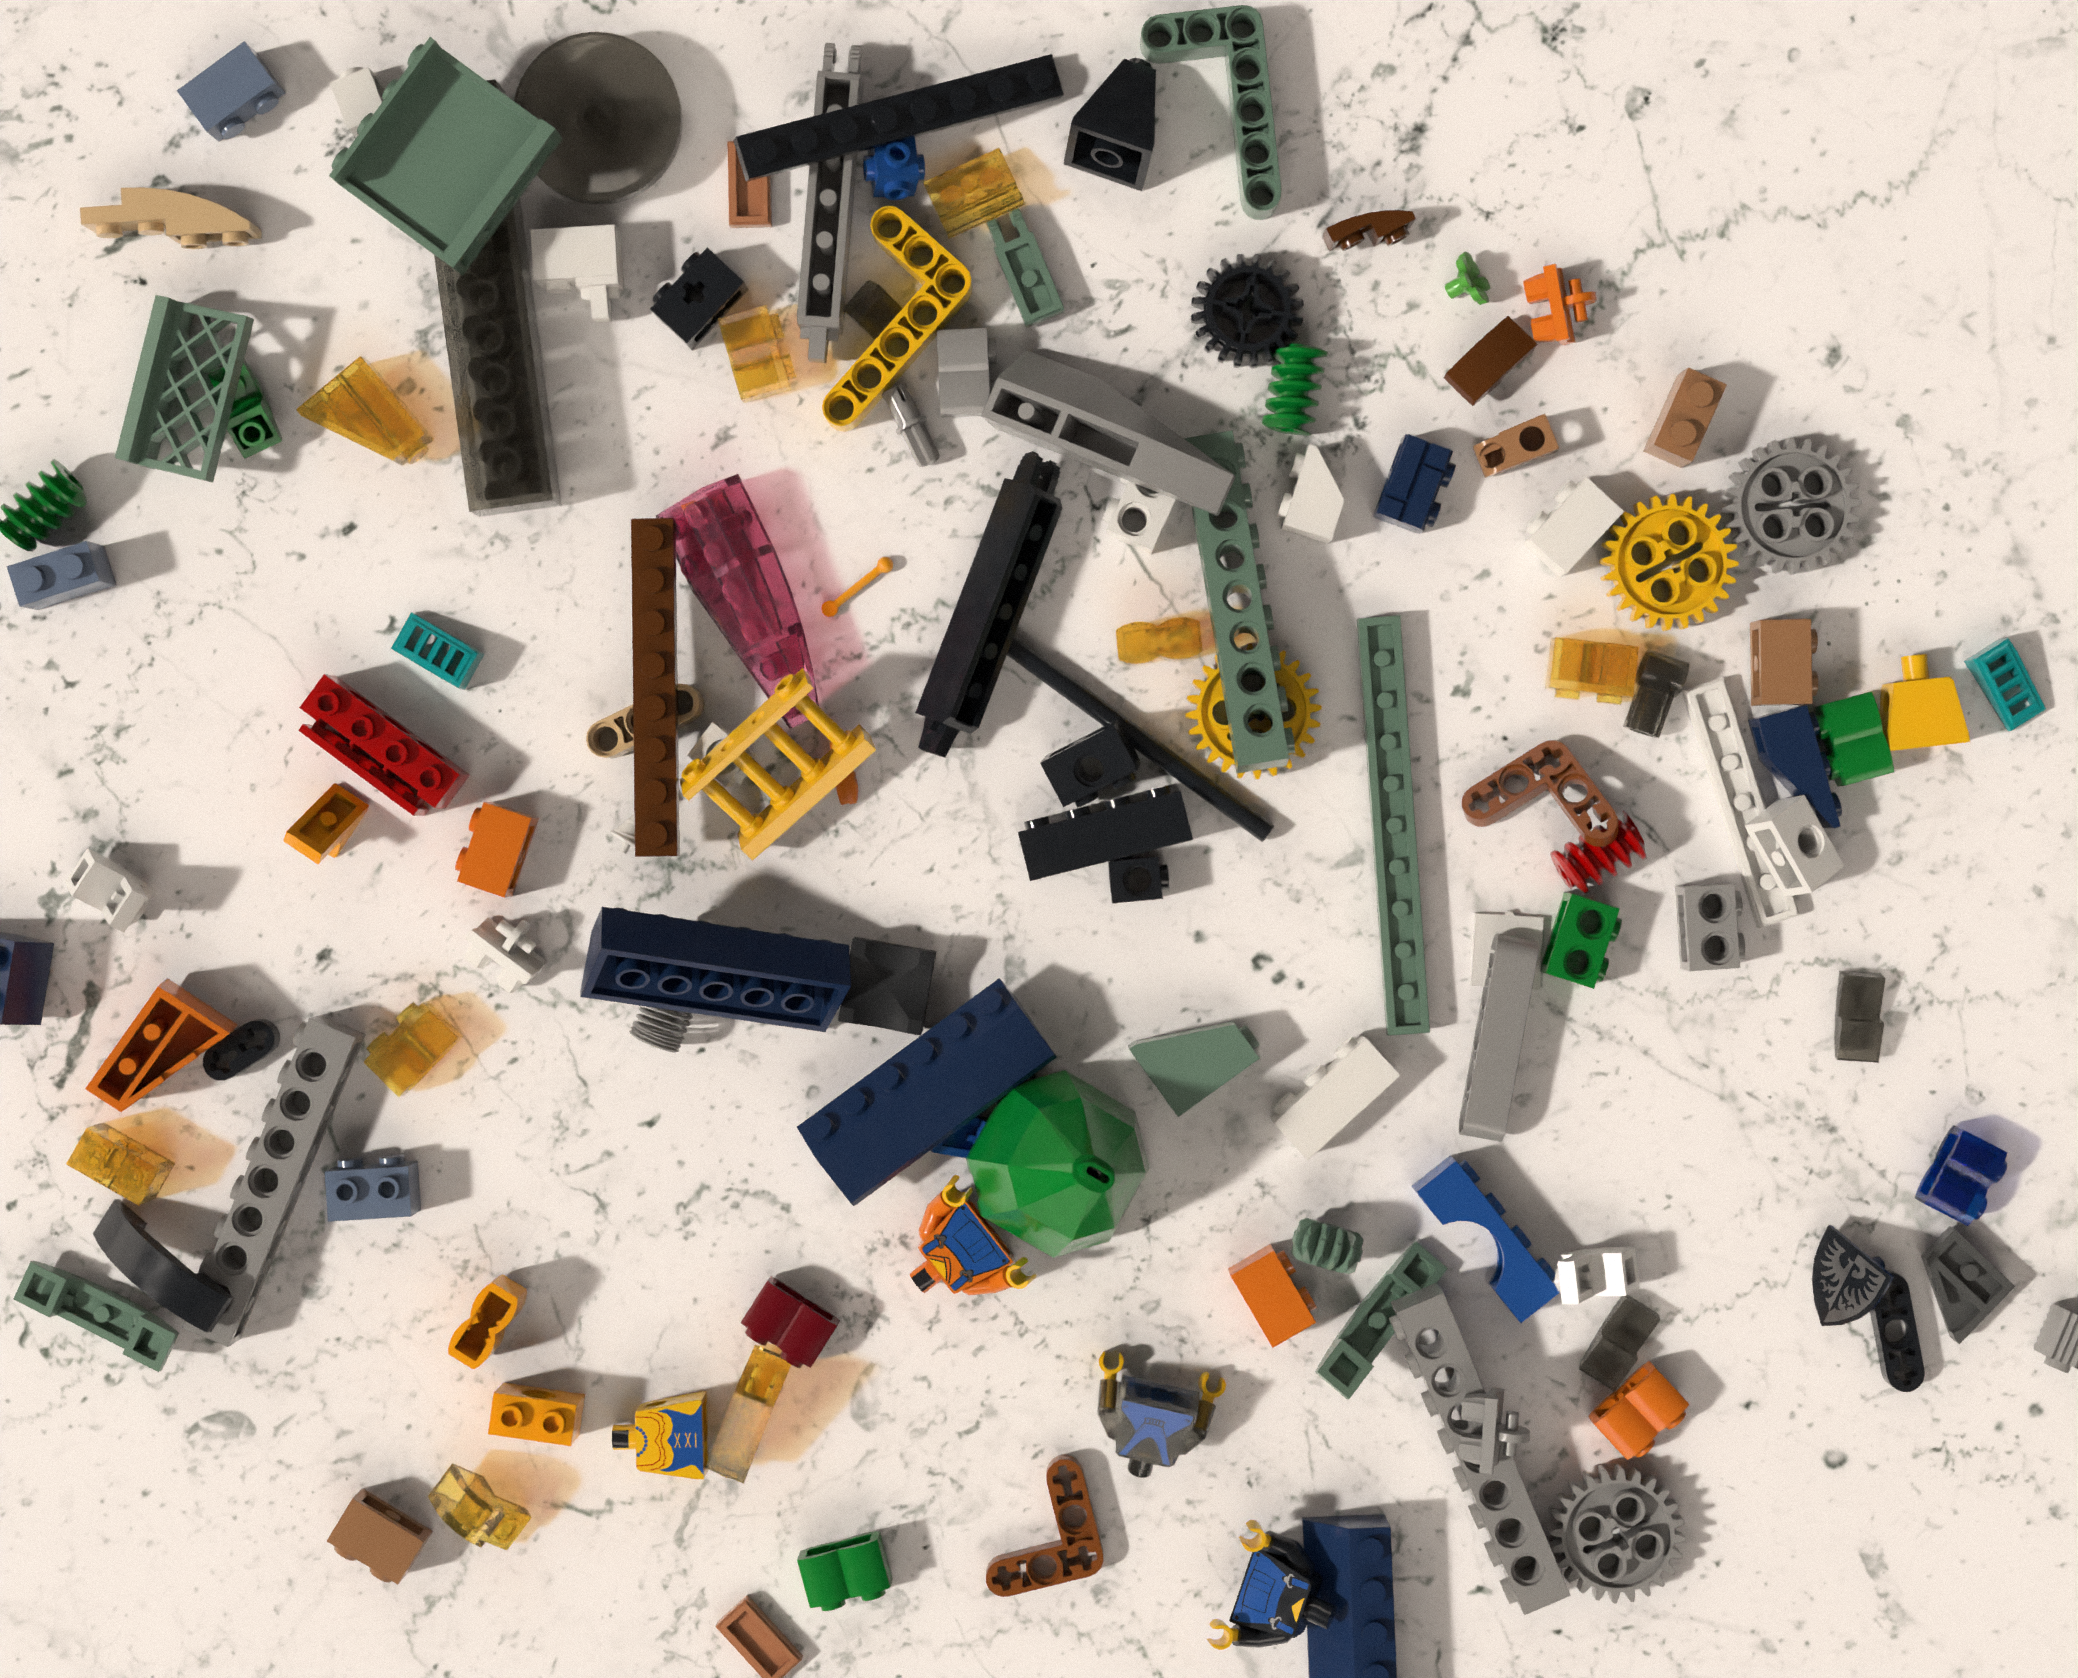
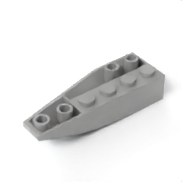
[981,350,1235,516]

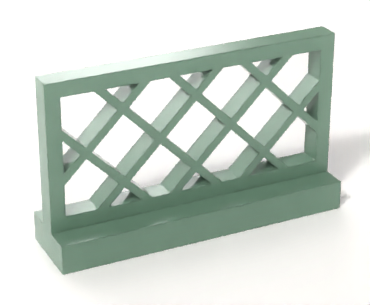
[115,295,254,483]

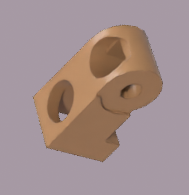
[1473,413,1559,478]

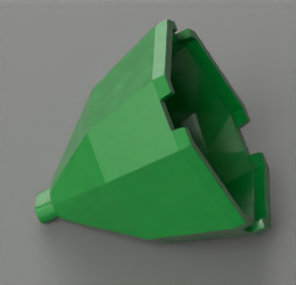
[966,1070,1150,1258]

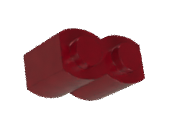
[740,1276,840,1368]

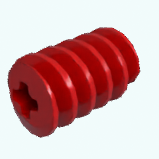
[1550,811,1647,894]

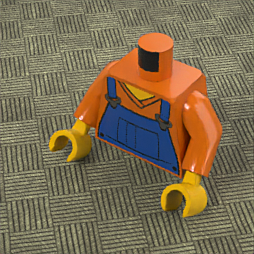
[910,1175,1037,1295]

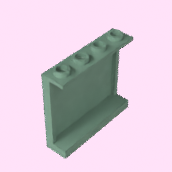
[329,37,562,276]

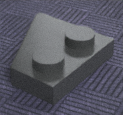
[1921,1226,2015,1344]

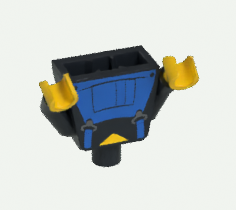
[1207,1520,1337,1650]

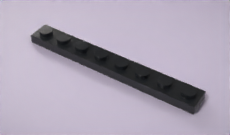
[733,54,1064,182]

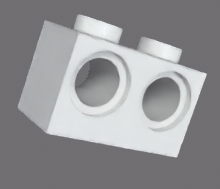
[1102,478,1176,554]

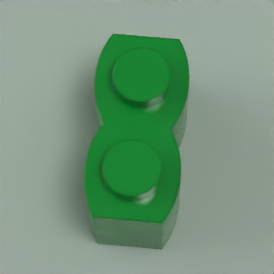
[1815,691,1894,787]
[797,1531,893,1611]

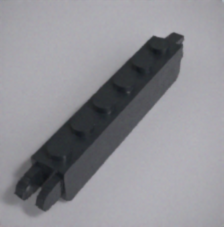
[915,451,1063,758]

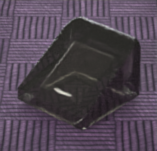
[844,280,903,340]

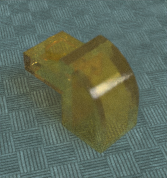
[428,1463,532,1550]

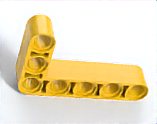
[822,206,973,432]

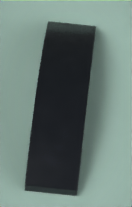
[93,1199,233,1333]

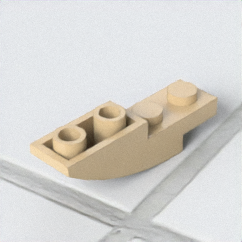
[80,187,262,249]

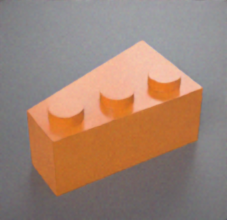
[85,978,238,1112]

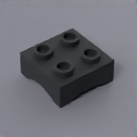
[838,937,937,1036]

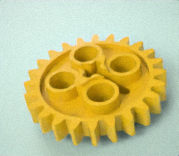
[1599,494,1739,631]
[1185,643,1322,780]

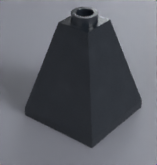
[1063,58,1156,191]

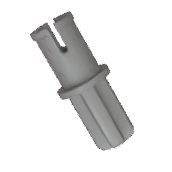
[882,383,940,467]

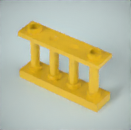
[679,668,876,861]

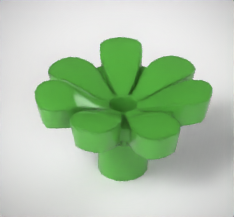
[1445,252,1491,305]

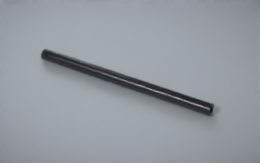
[1007,635,1274,842]

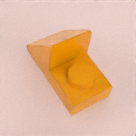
[283,783,369,864]

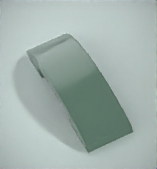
[1315,1241,1448,1399]
[13,1261,179,1372]

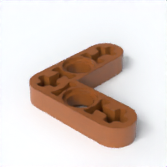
[1462,740,1619,847]
[986,1455,1103,1597]

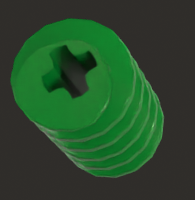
[1262,344,1328,436]
[0,459,87,552]

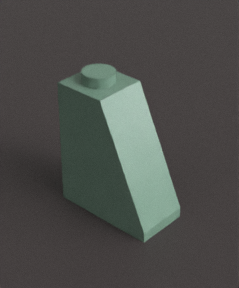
[1128,1021,1260,1117]

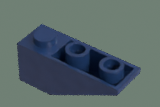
[1748,705,1842,828]

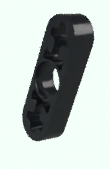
[1870,1270,1925,1392]

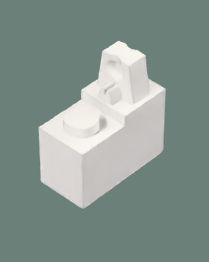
[530,224,624,322]

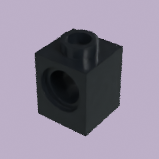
[1108,856,1170,904]

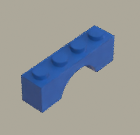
[1411,1156,1560,1323]

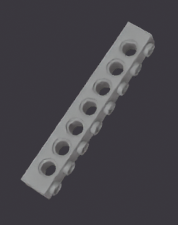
[182,1015,366,1347]
[1389,1283,1571,1615]

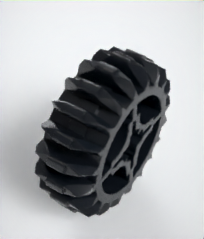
[1190,254,1304,369]

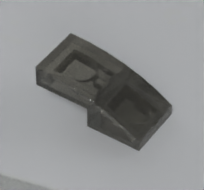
[1834,971,1886,1063]
[1579,1295,1660,1391]

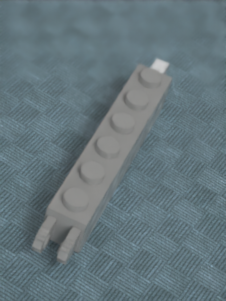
[797,43,863,363]

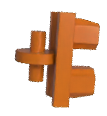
[1523,264,1597,345]

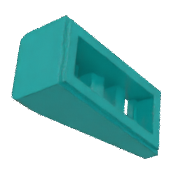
[391,612,485,690]
[1964,637,2046,731]

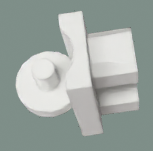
[465,917,547,993]

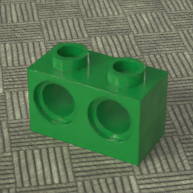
[1540,892,1622,989]

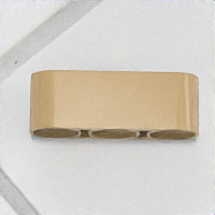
[586,683,705,759]

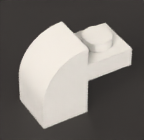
[65,848,154,933]
[1555,1246,1640,1304]

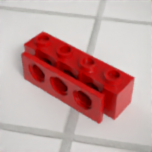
[298,674,470,816]

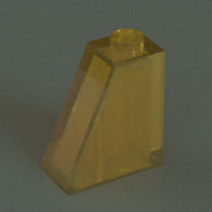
[296,356,434,466]
[705,1345,791,1484]

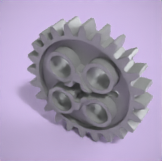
[1721,437,1862,575]
[1547,1464,1686,1604]

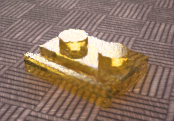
[923,148,1025,239]

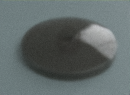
[514,32,683,204]

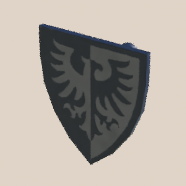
[1812,1225,1894,1326]

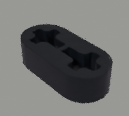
[203,1019,280,1080]

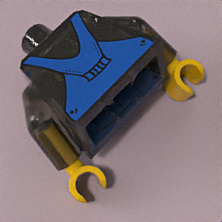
[1097,1351,1226,1478]

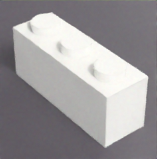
[1271,1035,1401,1160]

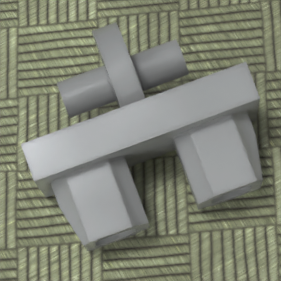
[1458,1387,1530,1475]

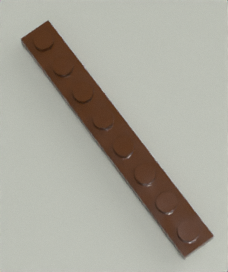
[631,518,680,857]

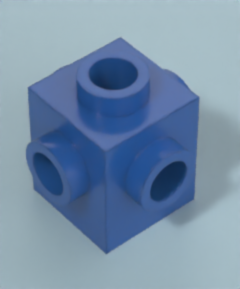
[863,137,925,200]

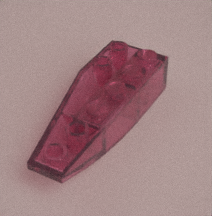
[656,474,819,729]

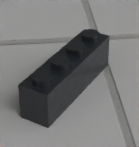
[1018,785,1193,881]

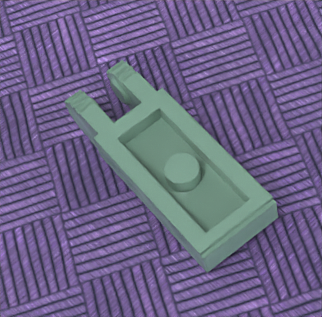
[984,205,1065,328]

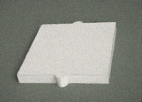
[1470,911,1544,990]

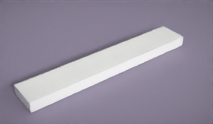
[1681,677,1800,928]

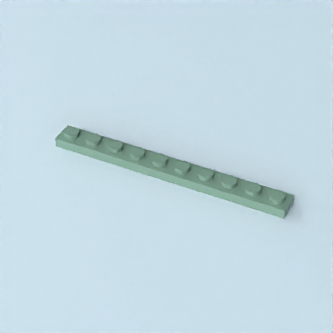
[1357,615,1430,1036]

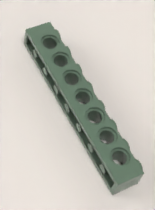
[1183,430,1295,773]

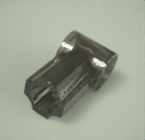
[1623,649,1689,738]

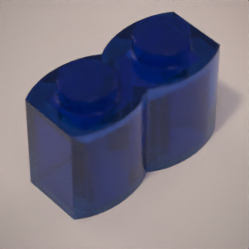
[1915,1125,2008,1226]

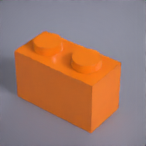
[455,802,539,898]
[1228,1244,1317,1348]

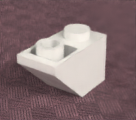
[1277,444,1345,544]

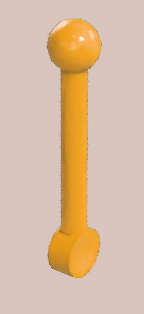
[821,557,893,617]

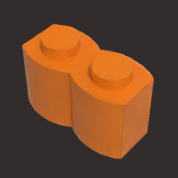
[1588,1361,1689,1460]

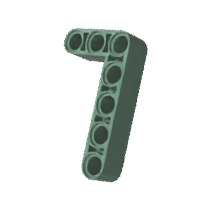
[1140,5,1281,220]

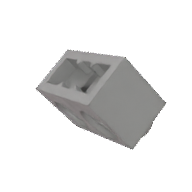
[1675,883,1745,971]

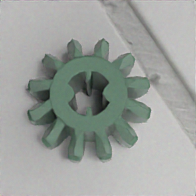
[1291,1218,1364,1274]

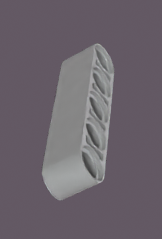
[1459,934,1539,1142]

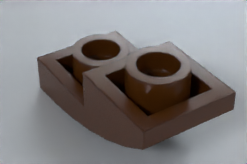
[1322,210,1416,251]
[1443,316,1538,406]

